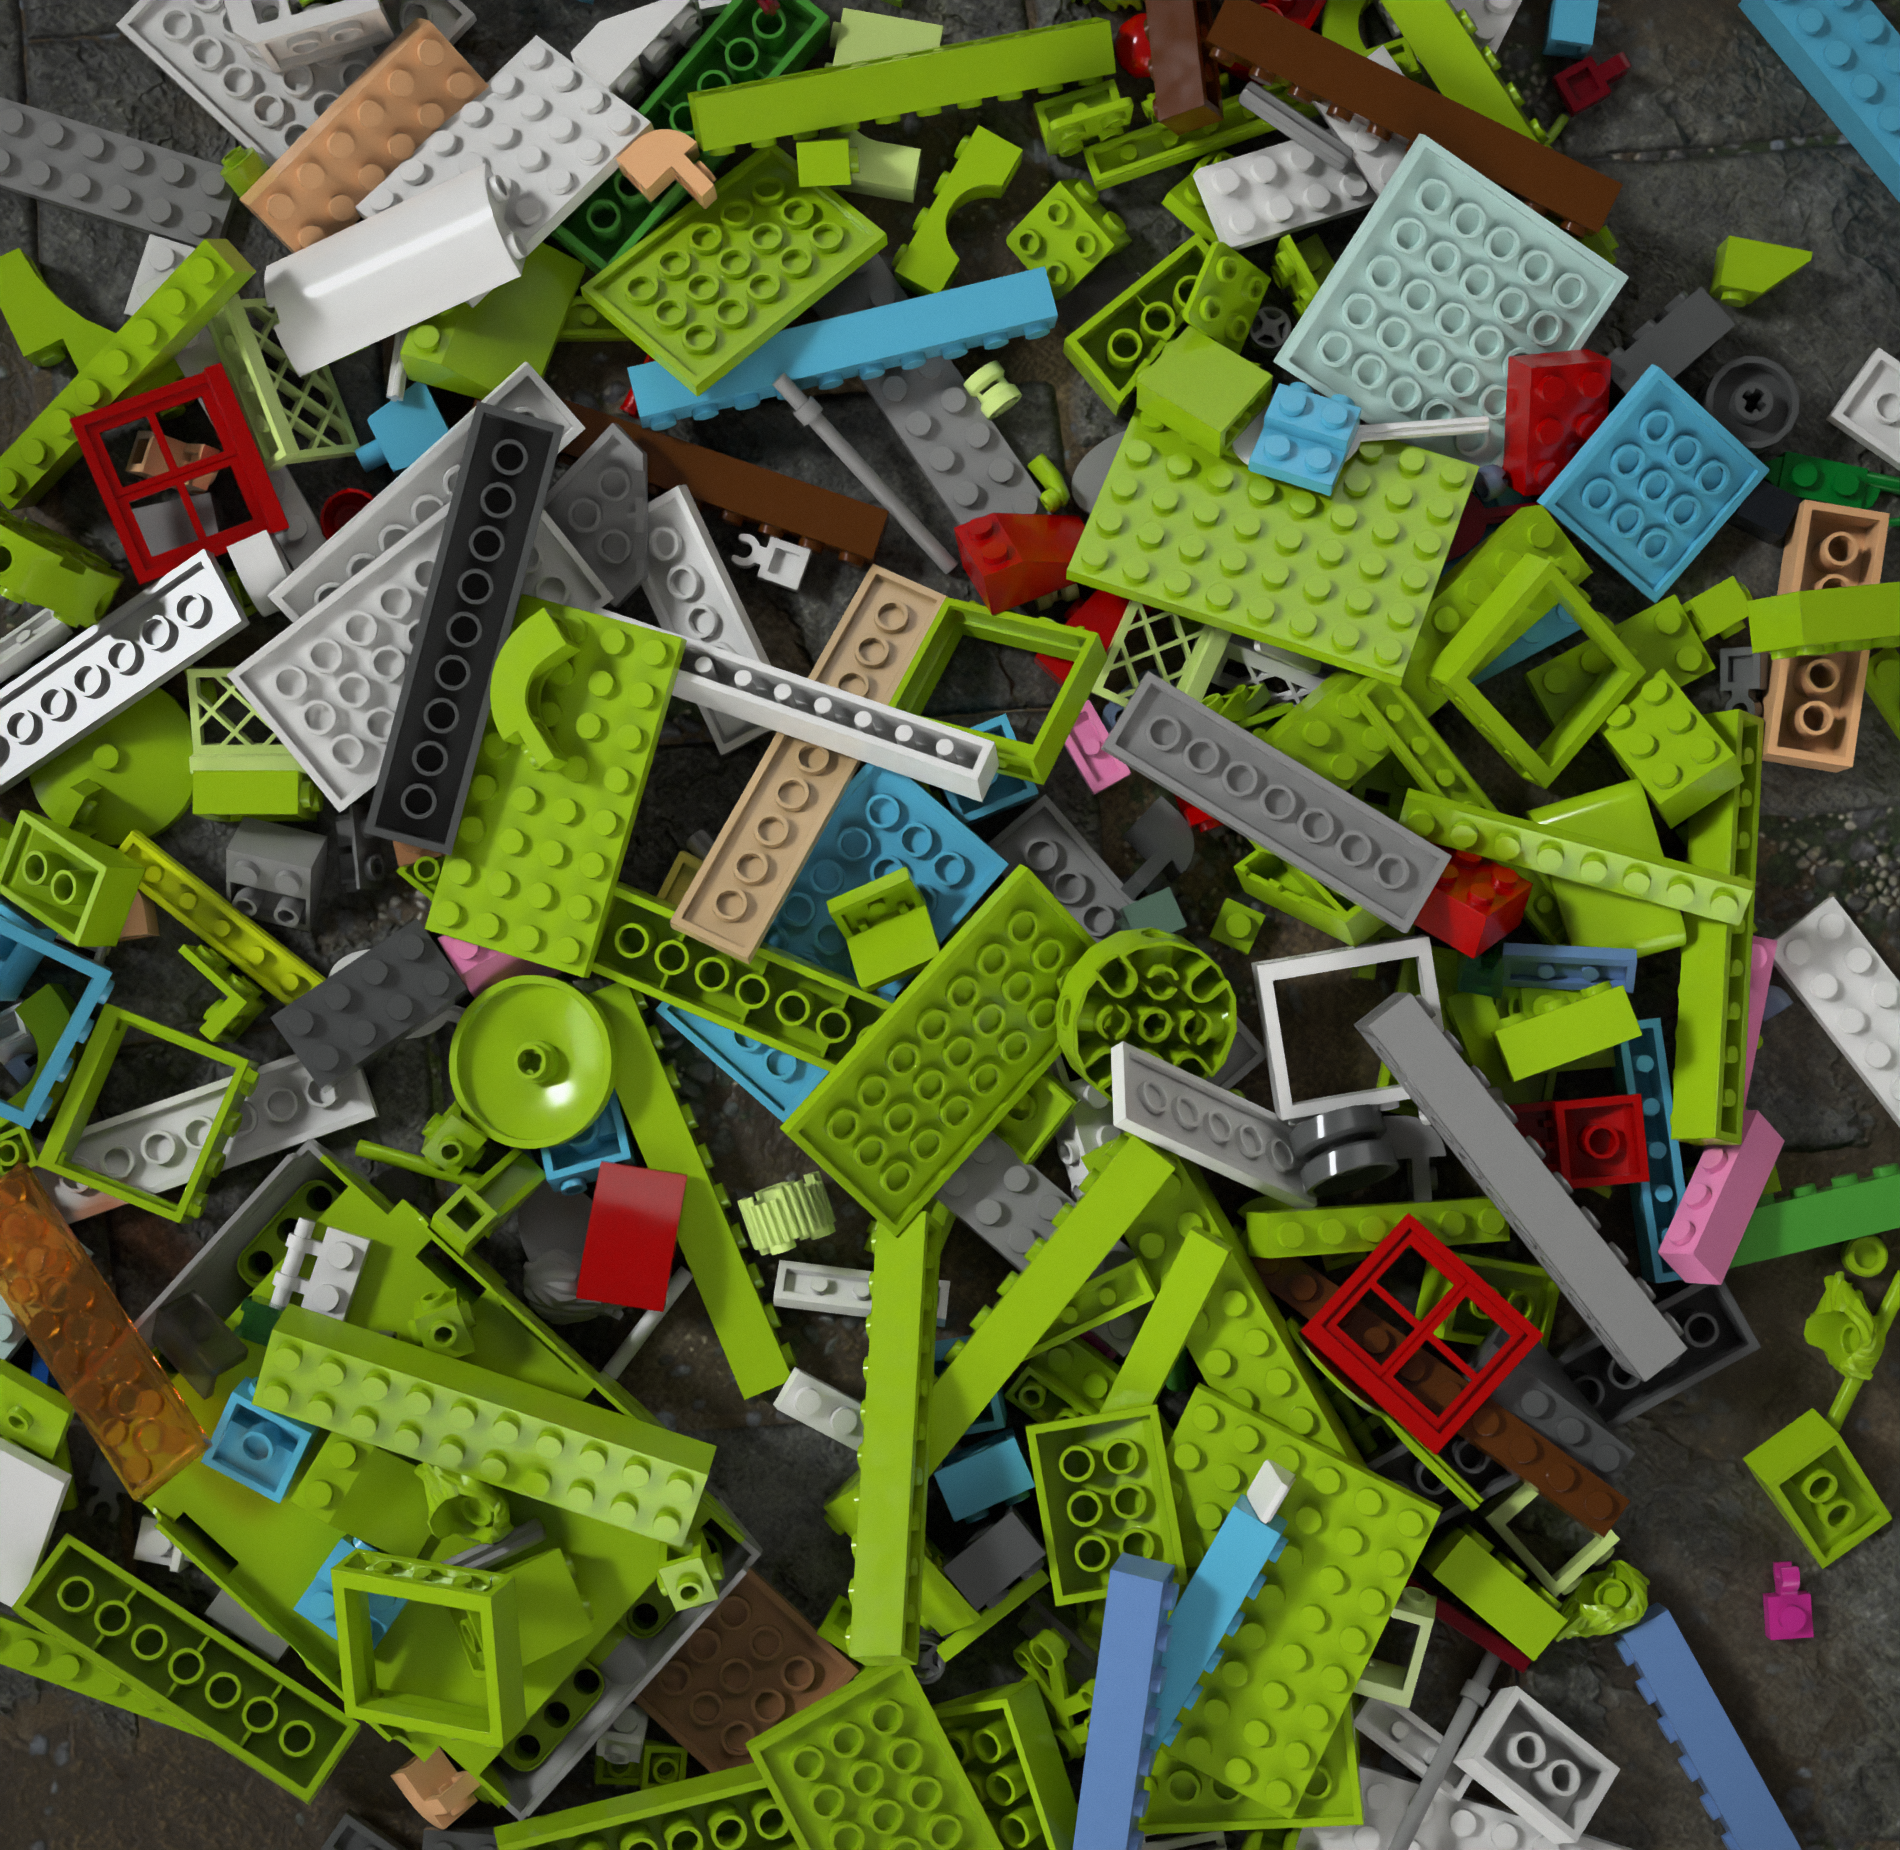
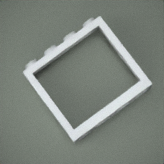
[1251,934,1444,1125]

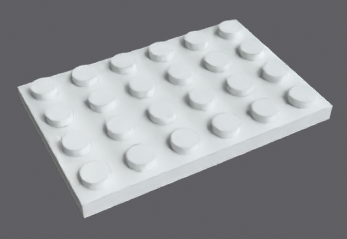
[355,35,654,308]

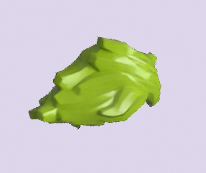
[1803,1271,1886,1380]
[414,1461,514,1545]
[1554,1560,1650,1642]

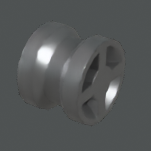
[1246,307,1291,356]

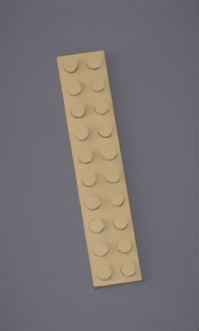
[670,563,948,965]

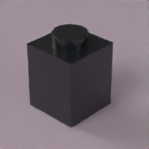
[1726,480,1802,545]

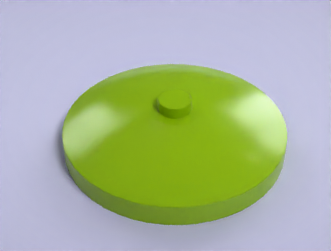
[29,687,193,846]
[449,975,618,1149]

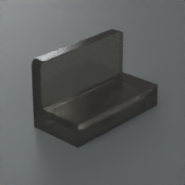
[1055,254,1142,335]
[151,1289,249,1400]
[1017,1590,1101,1685]

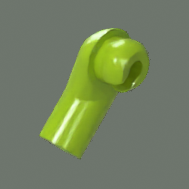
[1027,453,1070,512]

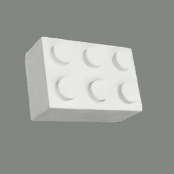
[1452,1686,1620,1844]

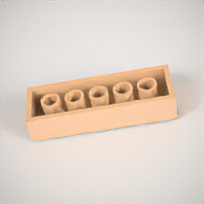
[239,17,489,253]
[1761,500,1890,773]

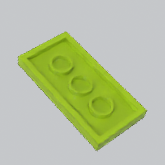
[1523,594,1716,733]

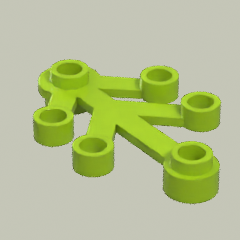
[1013,1627,1095,1762]

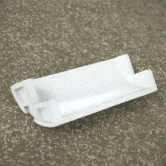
[264,163,527,377]

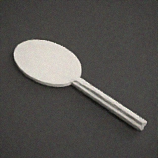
[1232,406,1489,465]

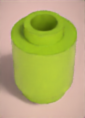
[220,146,270,198]

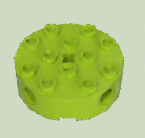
[0,505,125,628]
[1056,927,1237,1103]

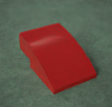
[1507,1094,1650,1189]
[576,1161,688,1312]

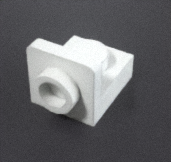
[134,1513,193,1573]
[596,1703,650,1764]

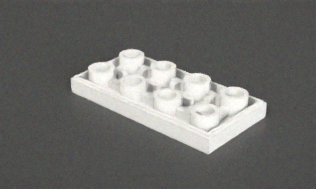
[0,1437,72,1607]

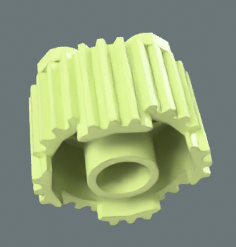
[737,1171,836,1256]

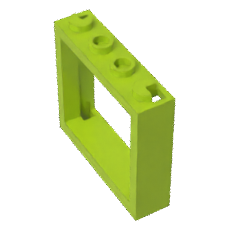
[1424,553,1647,789]
[888,597,1108,785]
[36,1003,260,1224]
[331,1548,527,1748]

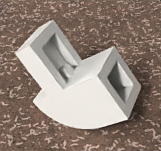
[226,530,293,617]

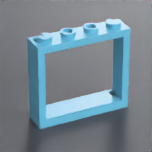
[0,916,115,1130]

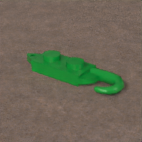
[1762,451,1900,527]

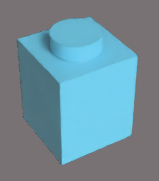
[1542,0,1599,60]

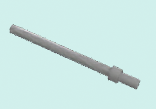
[772,373,958,574]
[1388,1650,1502,1850]

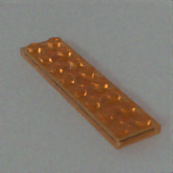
[0,1163,213,1502]

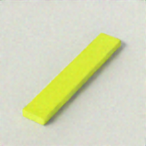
[117,829,326,1006]

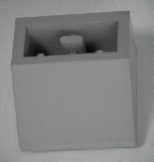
[226,817,328,932]

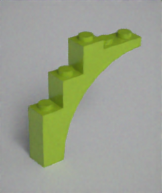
[0,248,264,421]

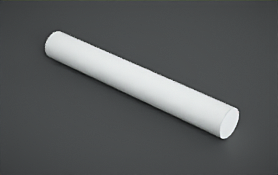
[603,1265,693,1379]

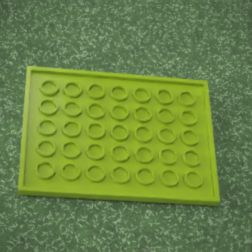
[1066,402,1479,686]
[1064,1383,1443,1820]

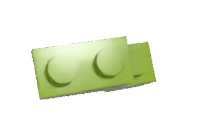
[430,1148,547,1258]

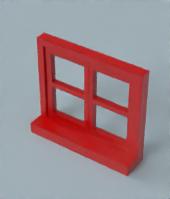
[69,362,290,586]
[1299,1212,1544,1455]

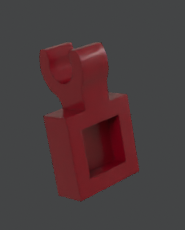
[1551,51,1632,117]

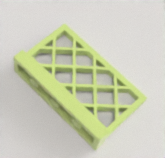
[207,293,360,472]
[1091,600,1232,708]
[187,666,306,774]

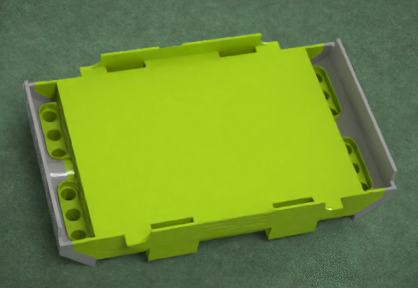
[70,1139,763,1821]

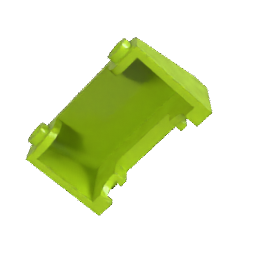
[1522,779,1687,958]

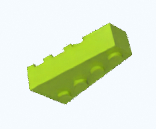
[1063,232,1210,416]

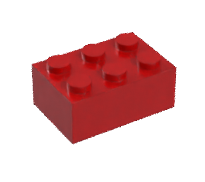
[1503,349,1612,496]
[1413,842,1533,959]

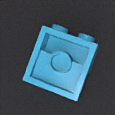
[1248,382,1362,496]
[540,1088,637,1196]
[201,1376,321,1504]
[293,1534,409,1650]

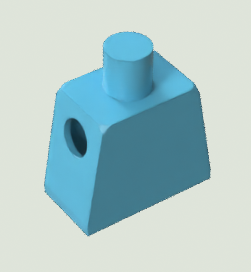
[355,382,450,477]

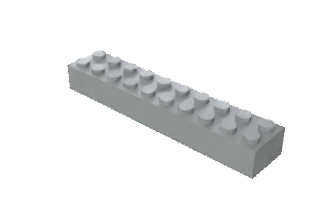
[1354,992,1688,1382]

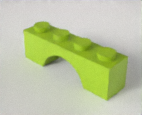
[892,125,1023,297]

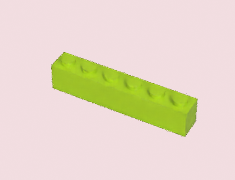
[1246,1196,1510,1258]

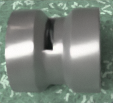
[910,1632,946,1685]

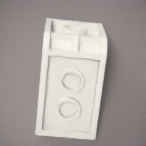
[224,0,396,74]

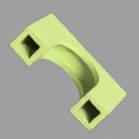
[819,8,944,203]

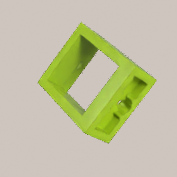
[193,770,324,822]

